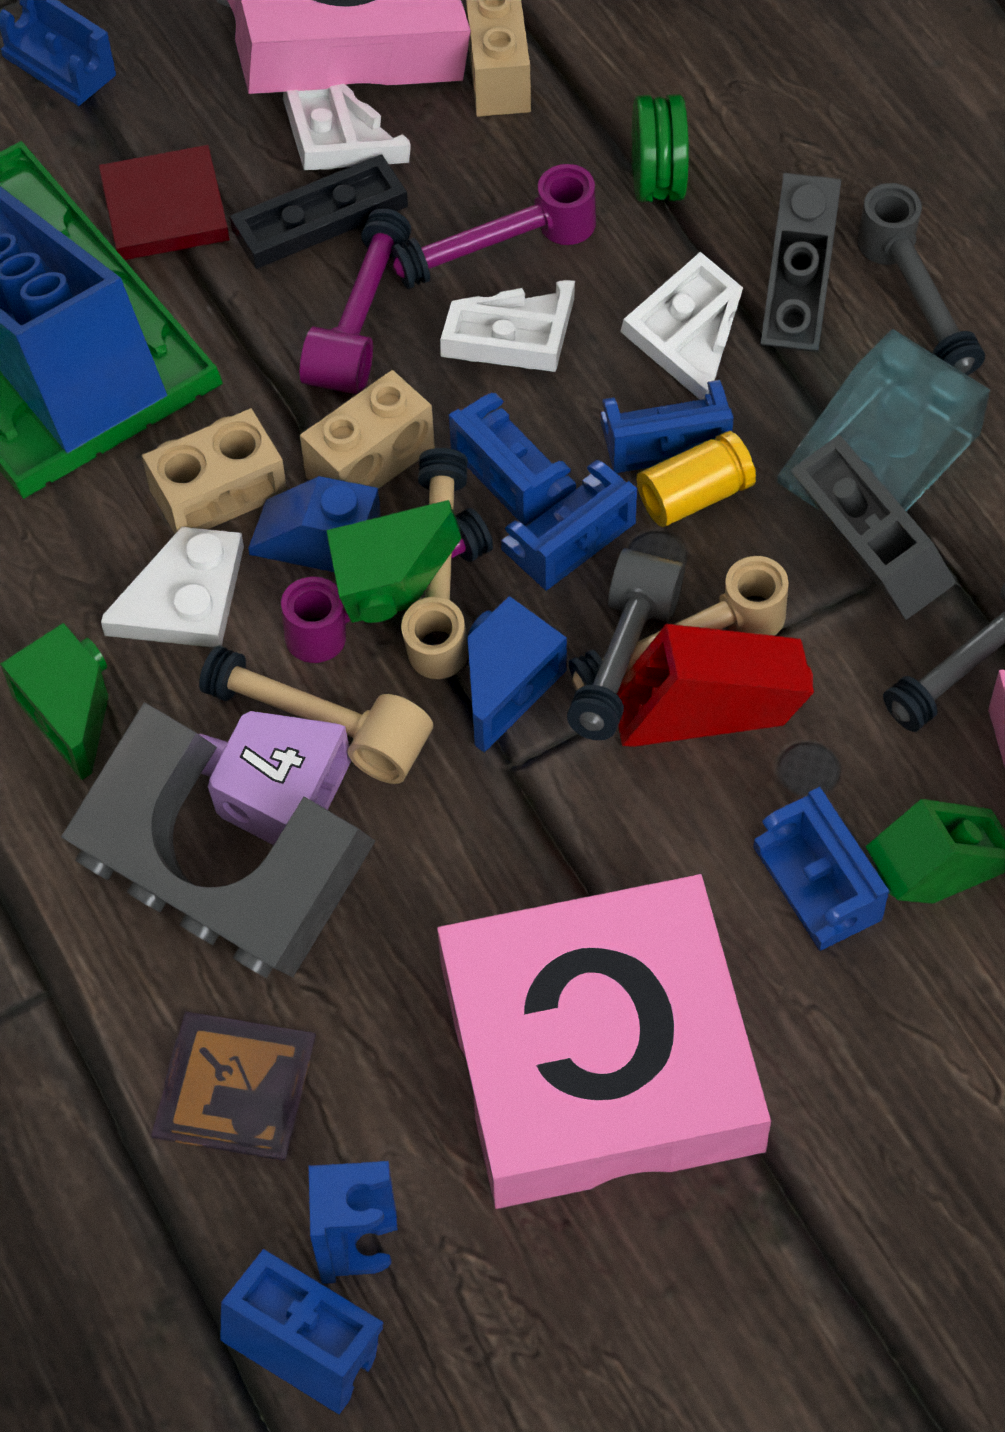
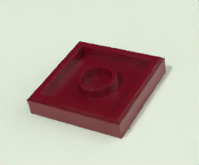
[99,145,230,260]

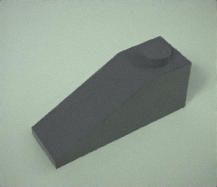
[790,434,956,620]

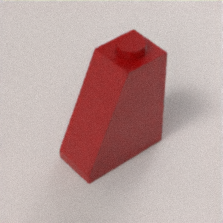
[617,624,814,747]

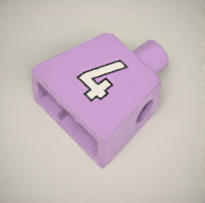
[199,711,351,845]

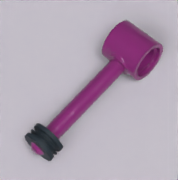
[391,164,596,289]
[300,209,411,395]
[281,508,493,663]

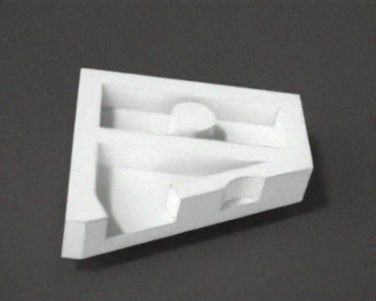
[283,84,411,170]
[620,252,743,400]
[440,280,575,372]
[101,527,244,648]

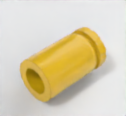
[636,431,756,528]

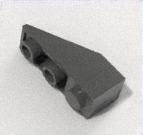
[761,173,842,352]

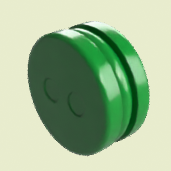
[632,94,689,202]

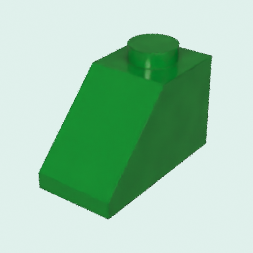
[326,500,462,623]
[0,623,108,780]
[865,799,1005,904]

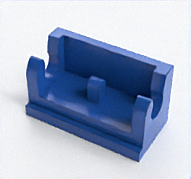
[0,0,116,106]
[601,380,733,473]
[449,393,576,526]
[501,460,637,591]
[753,787,889,951]
[309,1161,397,1284]
[220,1249,384,1415]

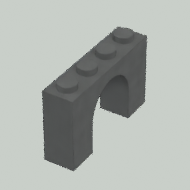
[61,702,375,978]

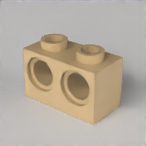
[465,0,531,117]
[300,370,435,489]
[142,408,287,534]

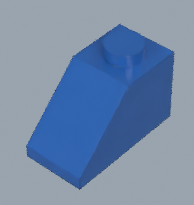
[248,476,381,572]
[467,596,567,753]

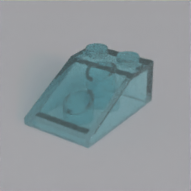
[777,329,990,511]

